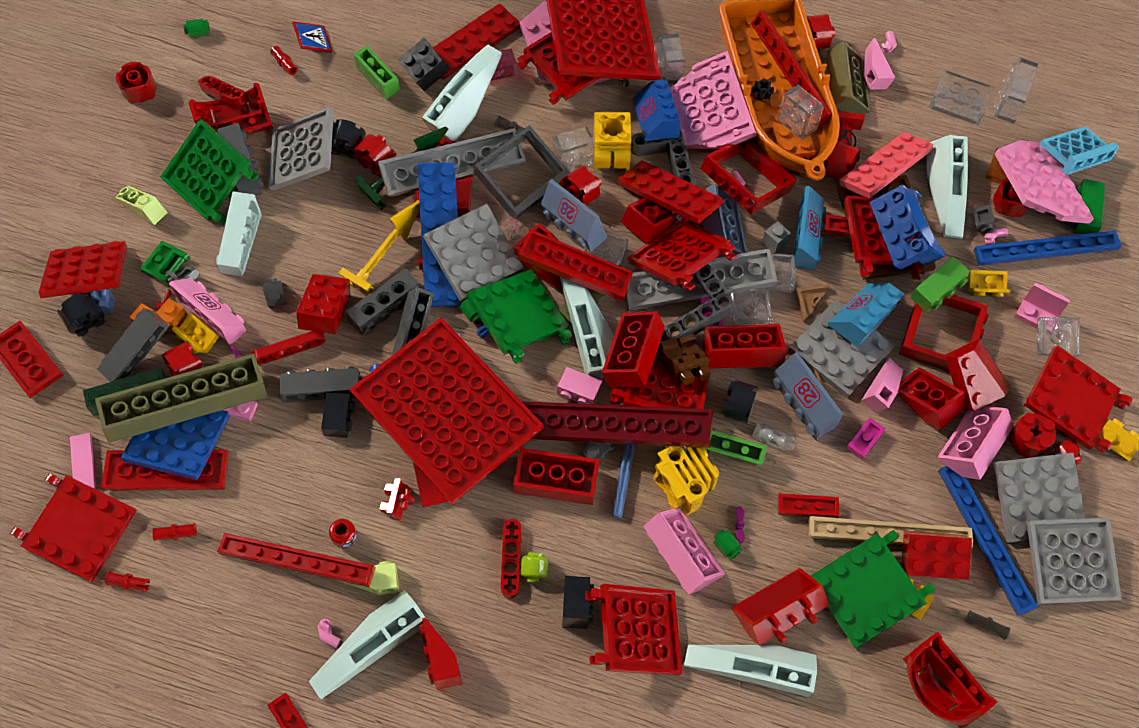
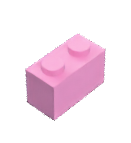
[557,367,602,404]

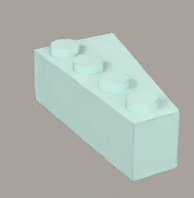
[216,192,262,277]

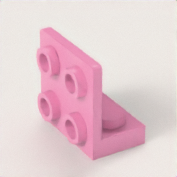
[1014,283,1070,334]

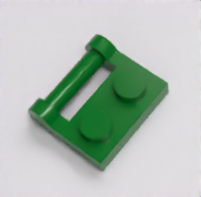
[140,241,191,287]

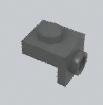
[972,205,996,232]
[165,266,200,283]
[262,278,287,307]
[581,442,616,462]

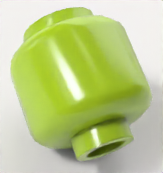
[521,552,549,583]

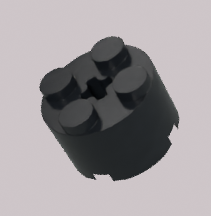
[331,119,366,159]
[57,293,105,337]
[722,380,758,424]

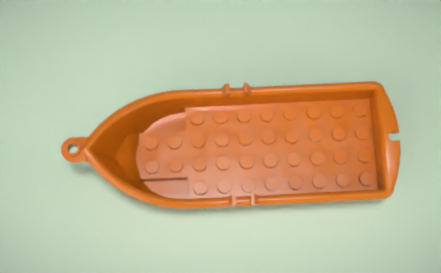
[718,0,840,181]

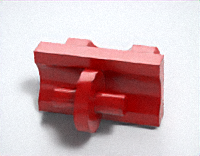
[380,478,415,520]

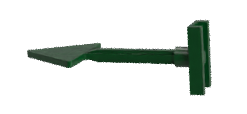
[354,126,449,211]

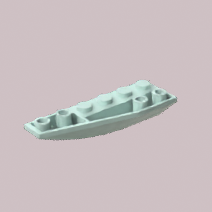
[422,45,502,141]
[926,135,968,239]
[560,277,614,378]
[309,590,426,700]
[684,645,817,697]

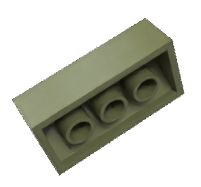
[827,41,870,113]

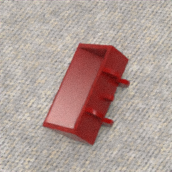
[731,568,829,646]

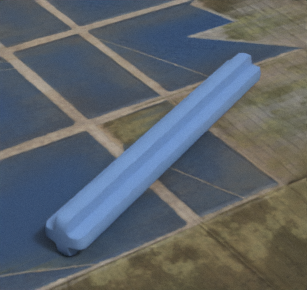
[611,444,636,518]

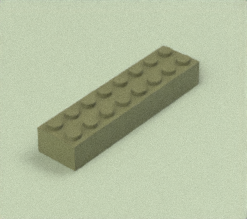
[95,353,267,443]

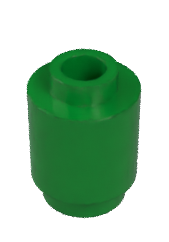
[183,18,210,38]
[460,298,482,325]
[713,529,743,560]

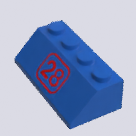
[633,80,680,141]

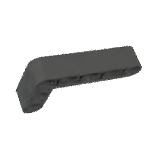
[631,130,697,186]
[657,264,734,352]

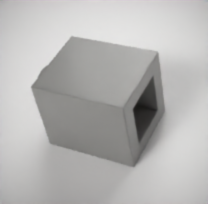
[761,221,791,254]

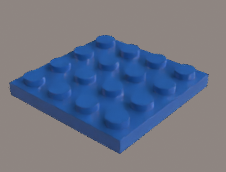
[121,410,230,481]

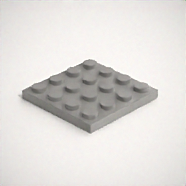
[268,107,334,191]
[423,204,523,301]
[788,300,895,398]
[993,453,1085,543]
[1027,518,1122,604]

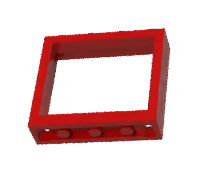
[700,139,797,214]
[899,294,989,372]

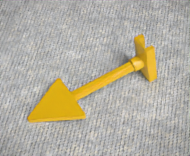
[338,200,420,295]

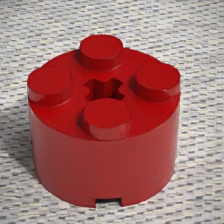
[807,14,836,50]
[115,62,157,104]
[353,134,397,175]
[825,141,861,180]
[560,165,601,206]
[993,178,1029,217]
[162,341,203,376]
[1009,413,1056,458]

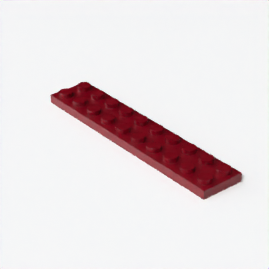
[522,401,713,448]

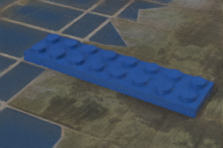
[418,162,461,308]

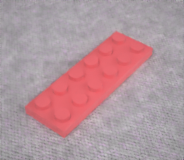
[839,132,933,199]

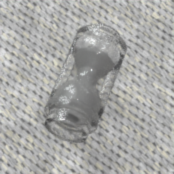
[752,423,797,455]

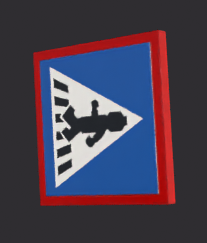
[292,21,333,53]

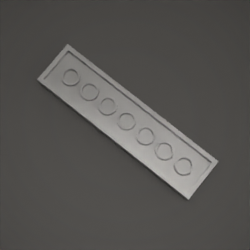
[378,128,526,197]
[626,249,778,311]

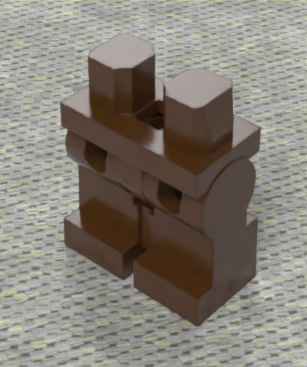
[657,334,711,386]

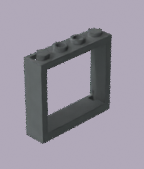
[473,125,570,220]

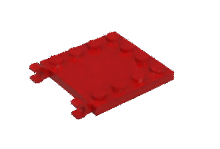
[517,32,602,105]
[844,196,925,280]
[627,221,737,291]
[1024,345,1133,453]
[610,352,711,409]
[10,473,137,583]
[585,583,683,676]

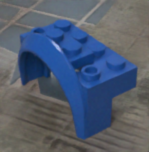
[870,184,945,269]

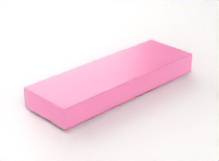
[70,433,96,489]

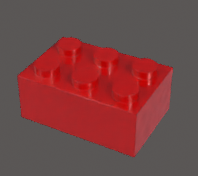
[296,274,351,335]
[901,531,972,580]

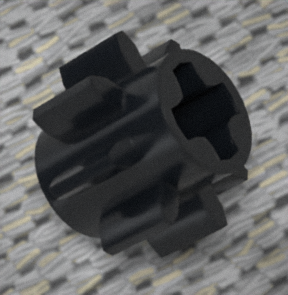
[751,79,774,102]

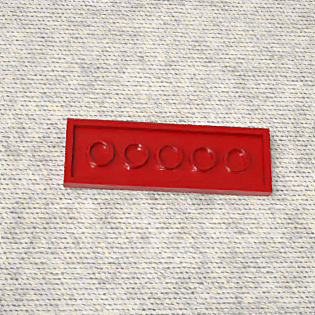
[433,3,521,80]
[617,160,723,224]
[517,229,633,302]
[101,449,229,491]

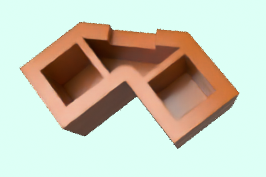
[129,298,188,333]

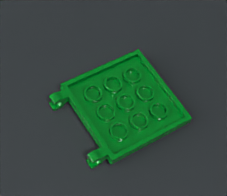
[160,119,259,225]
[467,269,572,364]
[810,530,936,649]

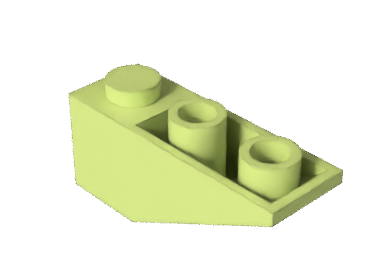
[115,186,167,225]
[337,561,399,595]

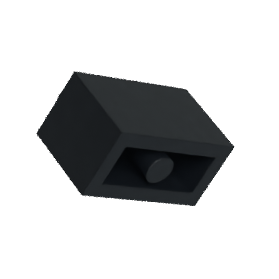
[321,393,355,438]

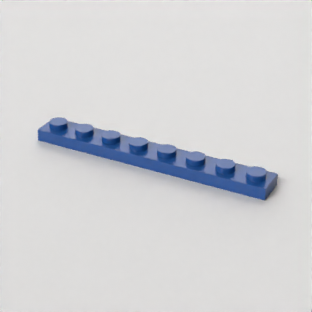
[974,230,1121,266]
[938,466,1038,617]

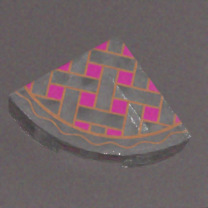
[505,215,523,240]

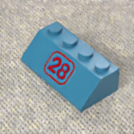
[792,186,826,270]
[828,283,905,347]

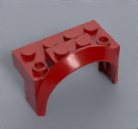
[188,83,273,135]
[903,631,997,728]

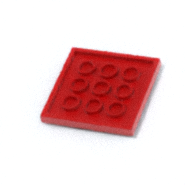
[38,241,127,298]

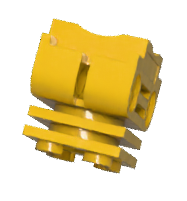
[593,112,631,170]
[653,446,719,516]

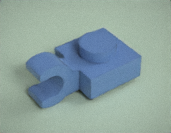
[91,289,115,314]

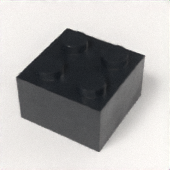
[398,37,450,91]
[562,576,594,629]

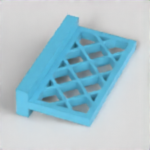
[1039,126,1119,175]

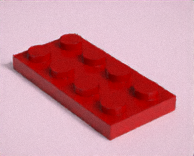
[0,320,64,399]

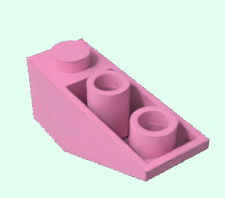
[864,38,895,90]
[862,358,903,413]

